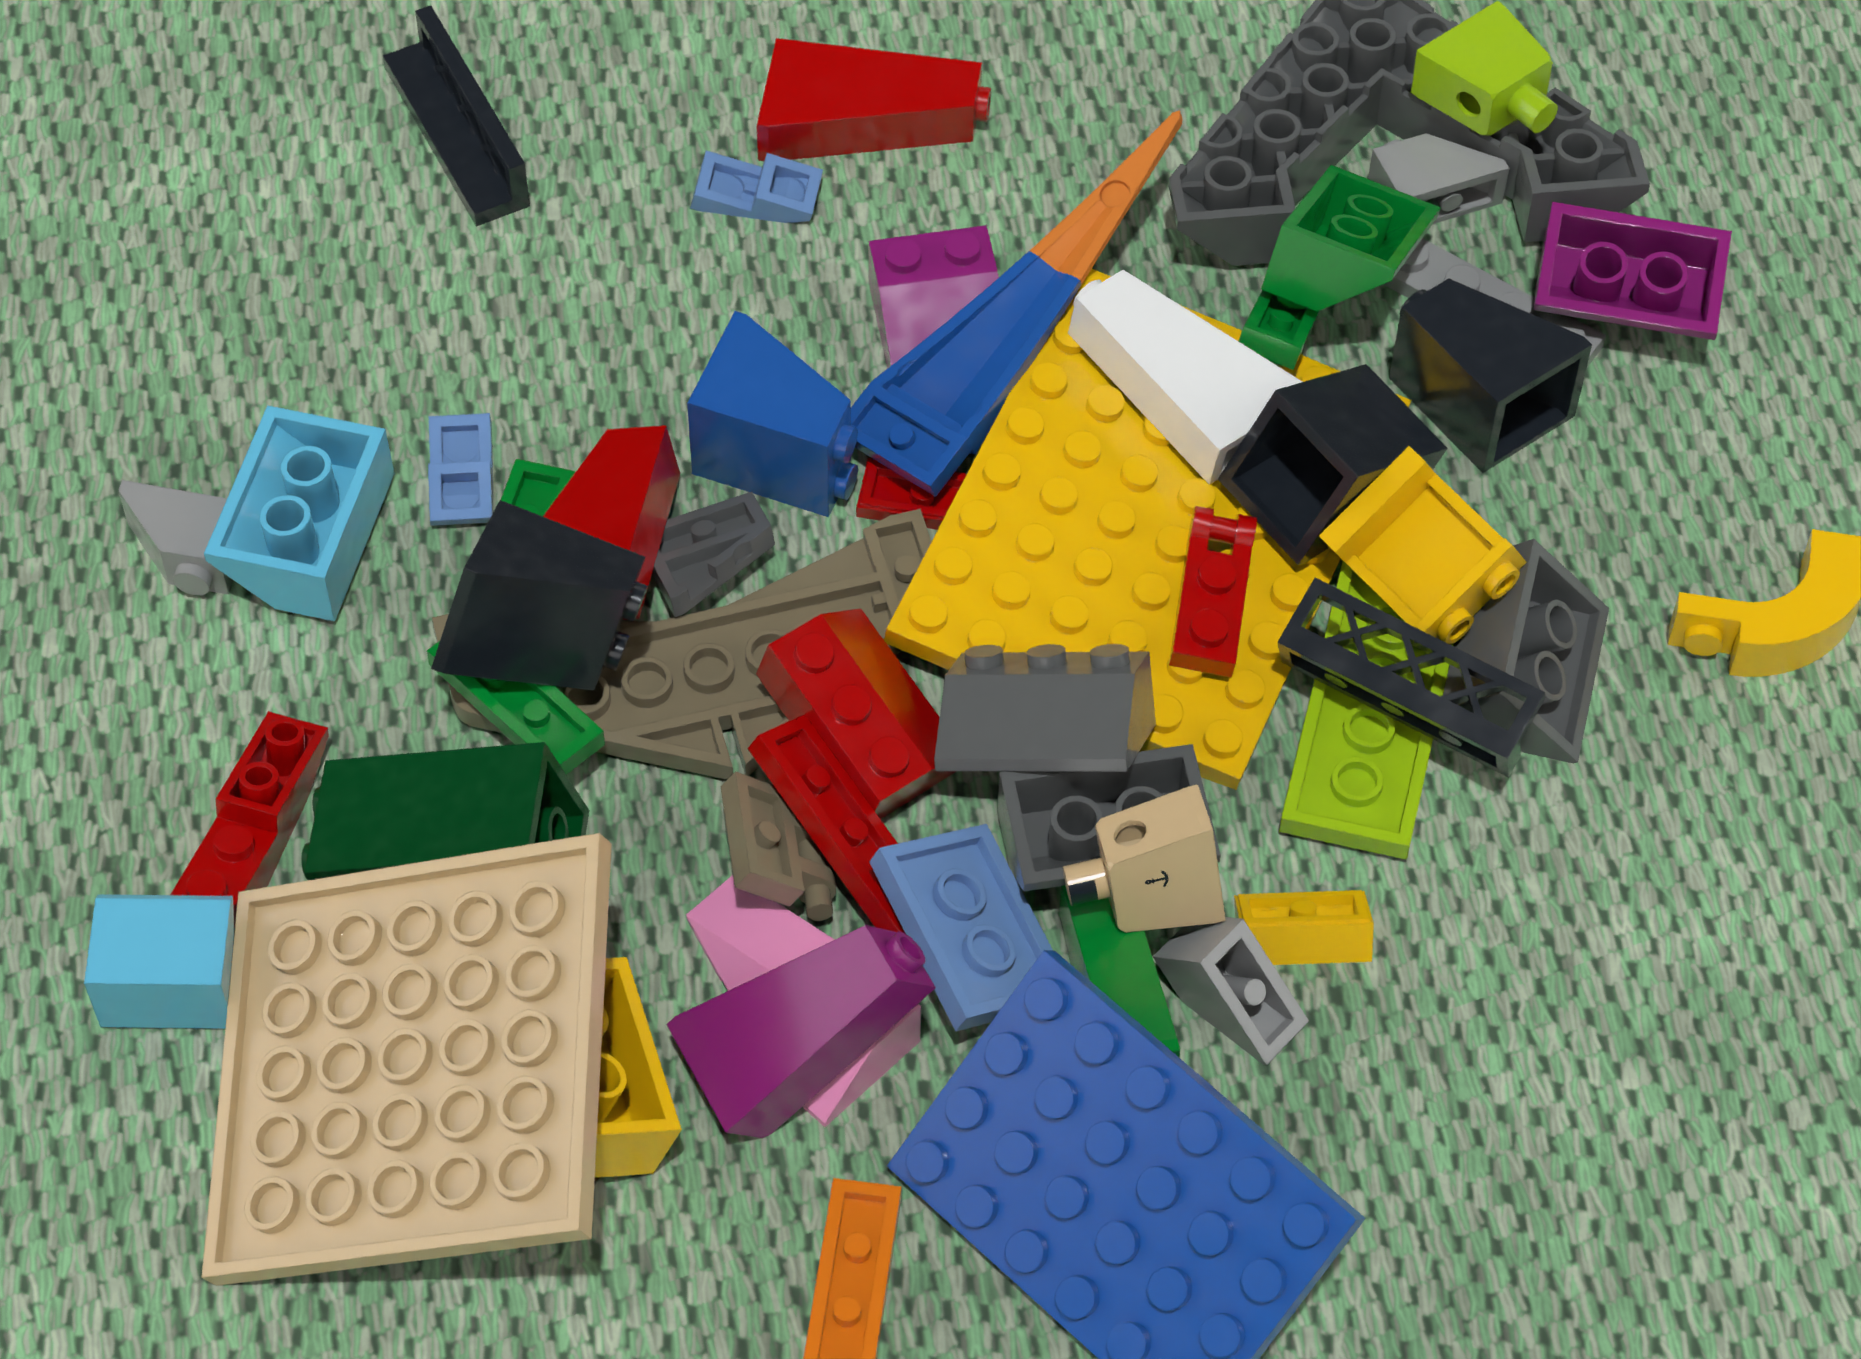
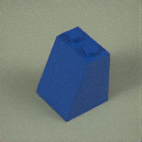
[687,311,858,517]

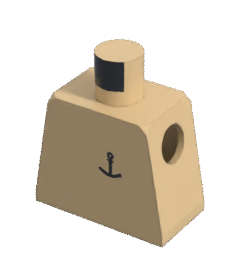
[1062,785,1226,933]

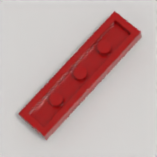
[747,714,906,934]

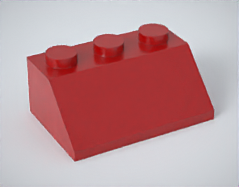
[756,608,957,819]

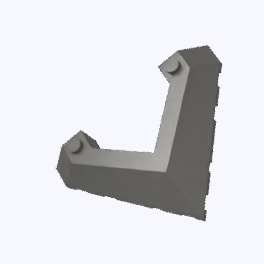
[1168,0,1650,266]

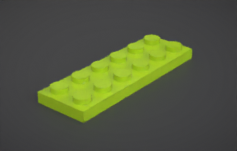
[1279,561,1454,860]

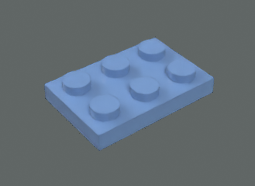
[869,824,1053,1031]

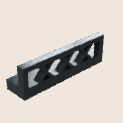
[383,5,530,227]
[1277,578,1545,778]

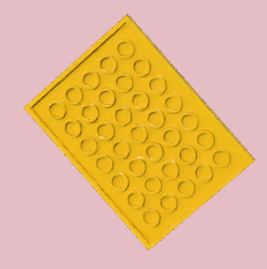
[884,269,1412,790]

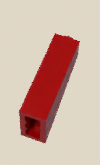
[756,38,991,161]
[543,425,680,620]

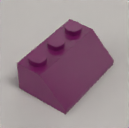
[1534,202,1732,340]

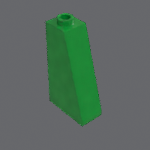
[1059,885,1180,1057]

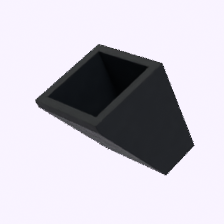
[1389,278,1592,473]
[1218,364,1448,565]
[431,500,648,690]

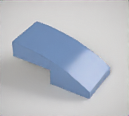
[690,150,823,223]
[428,413,493,526]

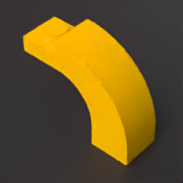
[1668,529,1861,677]

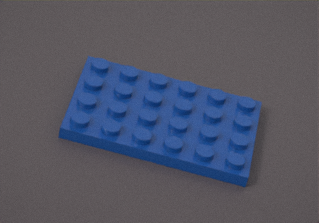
[887,950,1366,1359]

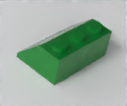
[1261,165,1441,311]

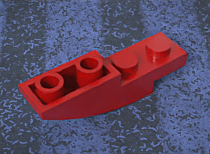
[170,711,329,928]

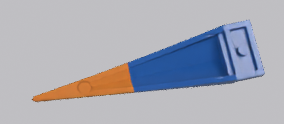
[851,110,1182,497]

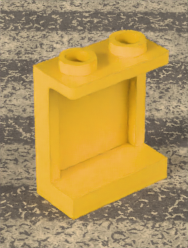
[1319,446,1527,645]

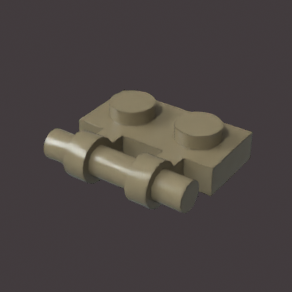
[721,771,836,921]

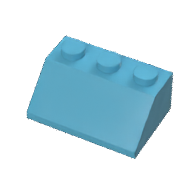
[204,405,395,621]

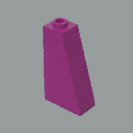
[666,925,936,1138]

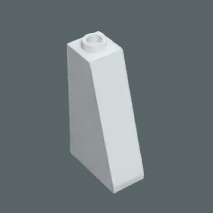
[1068,270,1302,485]

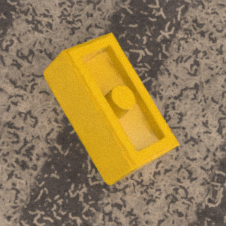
[1234,890,1374,965]

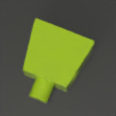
[1411,0,1558,136]

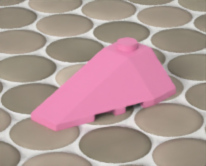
[686,875,921,1127]

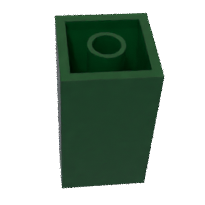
[301,742,590,880]

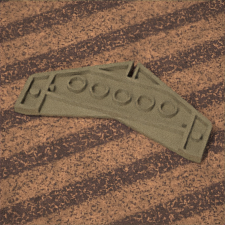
[432,509,932,780]

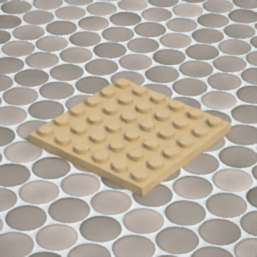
[202,833,612,1285]

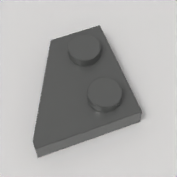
[652,491,775,617]

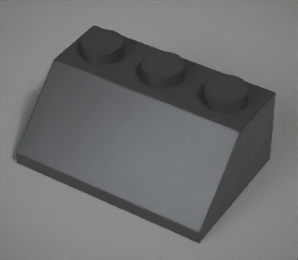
[1443,539,1609,763]
[934,644,1156,771]
[997,744,1221,891]

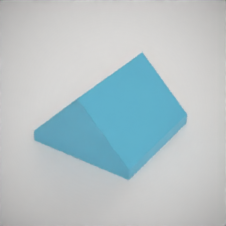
[84,894,234,1029]

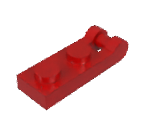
[1169,506,1257,677]

